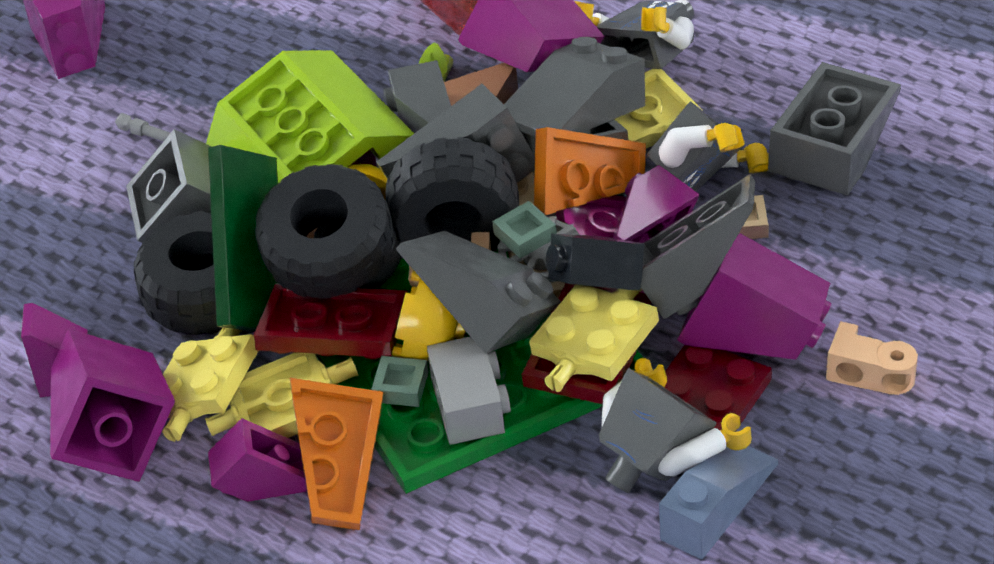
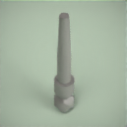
[115,113,170,142]

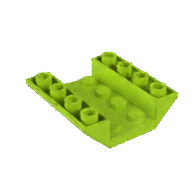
[206,50,414,183]

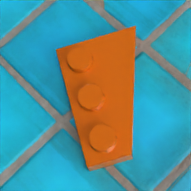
[534,127,646,215]
[290,378,383,530]

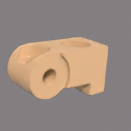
[826,321,918,395]

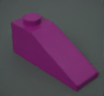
[613,165,700,243]

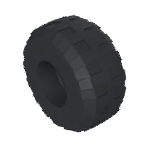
[386,137,519,252]
[255,164,394,299]
[134,211,222,335]

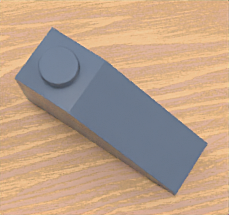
[659,446,778,560]

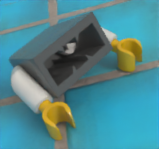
[574,0,694,69]
[647,101,769,191]
[599,358,752,493]

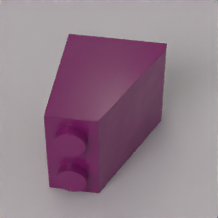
[23,0,105,79]
[458,0,604,72]
[677,233,832,360]
[50,329,175,482]

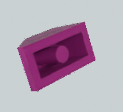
[21,303,88,398]
[208,418,307,502]

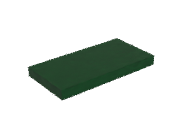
[208,145,279,332]

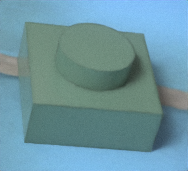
[492,201,557,259]
[371,356,429,407]

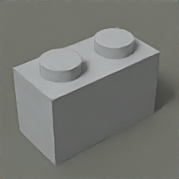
[427,337,511,445]

